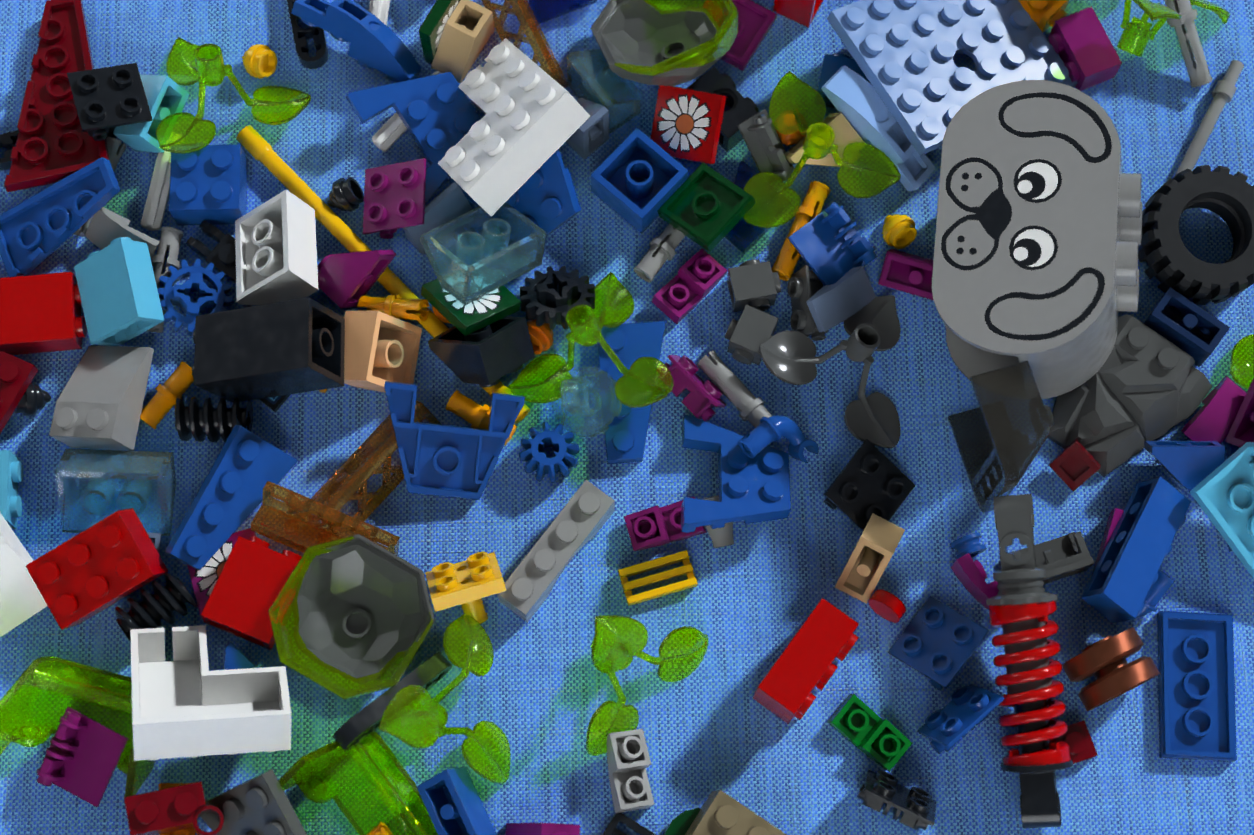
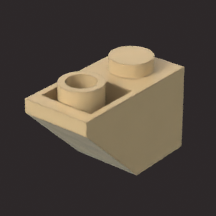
[431,0,495,83]

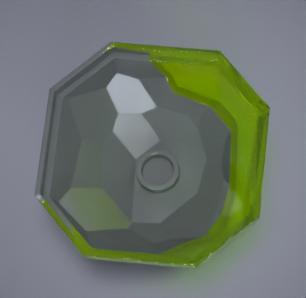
[591,0,738,86]
[268,534,435,700]

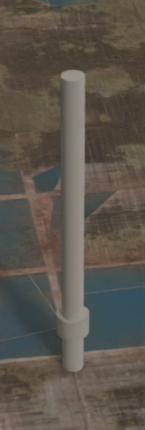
[1174,60,1244,177]

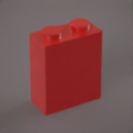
[0,272,87,355]
[201,536,303,650]

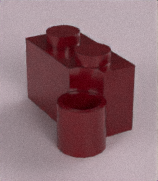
[124,781,224,835]

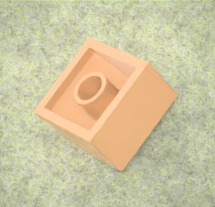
[344,311,422,393]

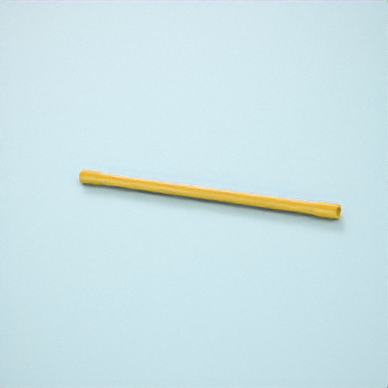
[236,125,531,424]

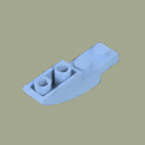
[821,65,936,192]

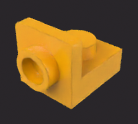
[1018,0,1069,33]

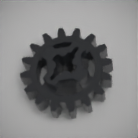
[520,266,595,330]

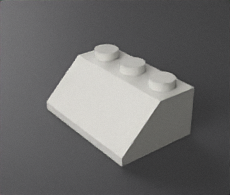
[235,189,318,305]

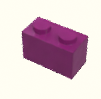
[1049,6,1122,91]

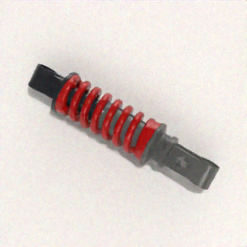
[986,494,1073,828]

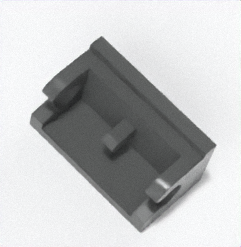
[1009,532,1094,584]

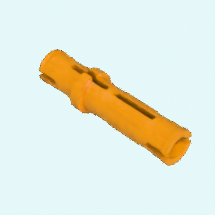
[771,181,831,281]

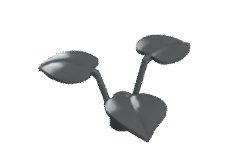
[759,295,900,448]

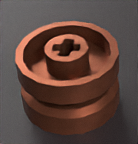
[1062,628,1160,711]

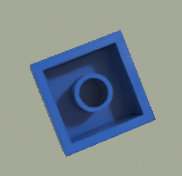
[590,128,689,234]
[169,144,248,226]

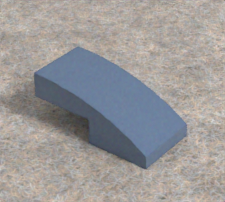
[806,266,876,333]

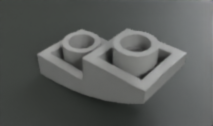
[85,207,160,259]
[607,729,654,814]

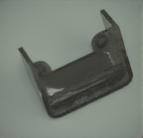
[948,361,1054,513]

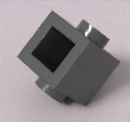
[727,260,781,312]
[725,304,778,365]

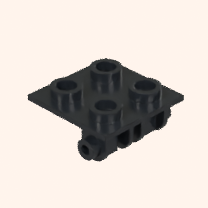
[67,63,152,141]
[824,439,915,531]
[857,770,936,830]

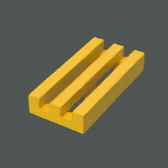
[618,550,698,606]

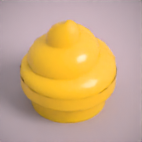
[242,44,277,79]
[882,214,917,249]

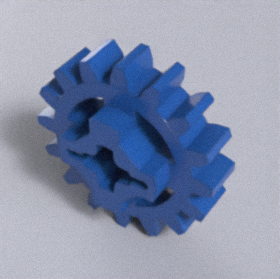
[157,258,233,336]

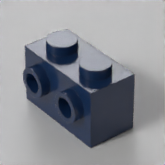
[1143,287,1230,367]

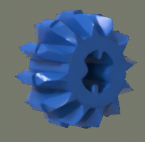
[519,422,579,483]

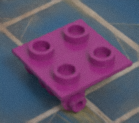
[363,158,426,239]
[36,707,128,807]

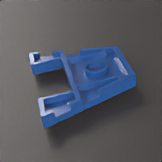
[346,72,481,205]
[448,146,581,249]
[384,381,525,500]
[681,414,791,533]

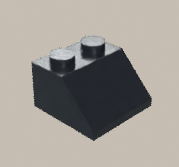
[428,316,535,388]

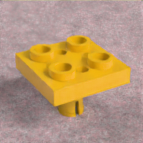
[425,552,506,626]

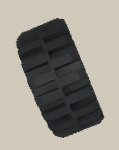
[1138,165,1254,305]

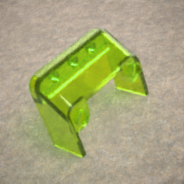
[0,656,156,798]
[278,731,438,835]

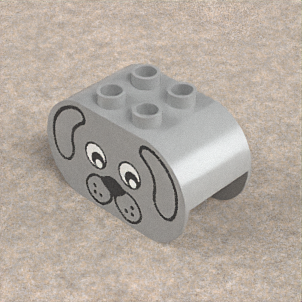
[932,80,1142,400]

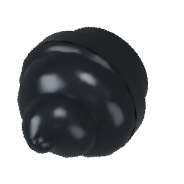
[327,177,364,211]
[14,382,51,416]

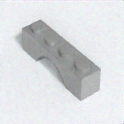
[497,480,615,623]

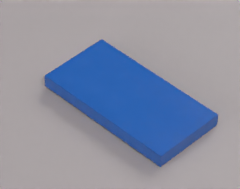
[1157,611,1237,762]

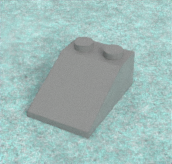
[49,346,154,451]

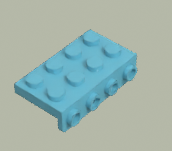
[1190,442,1254,579]

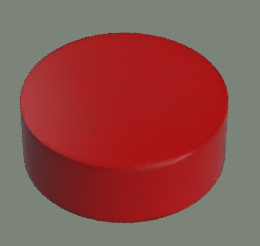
[868,589,906,623]

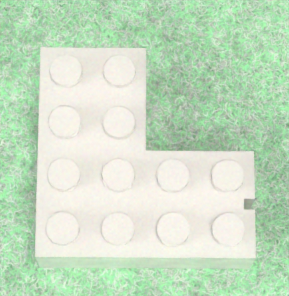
[438,38,590,217]
[130,625,292,761]

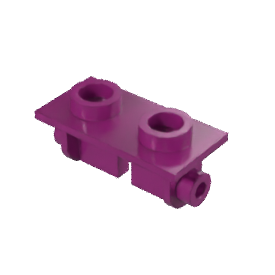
[657,355,726,422]

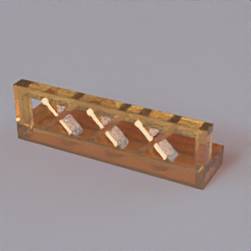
[482,0,569,88]
[311,400,442,535]
[251,481,400,556]

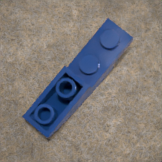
[291,0,421,83]

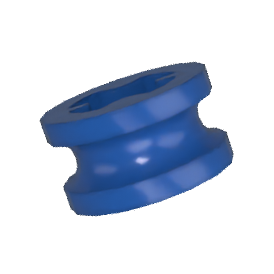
[950,532,987,559]

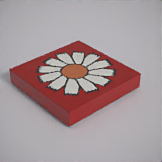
[650,85,726,164]

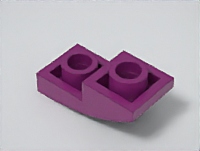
[652,248,727,324]
[1181,376,1246,444]
[624,497,707,551]
[951,553,998,610]

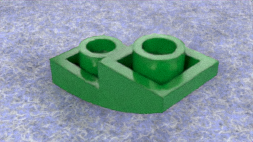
[827,694,912,771]

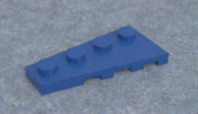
[0,157,121,277]
[596,321,666,464]
[165,425,298,570]

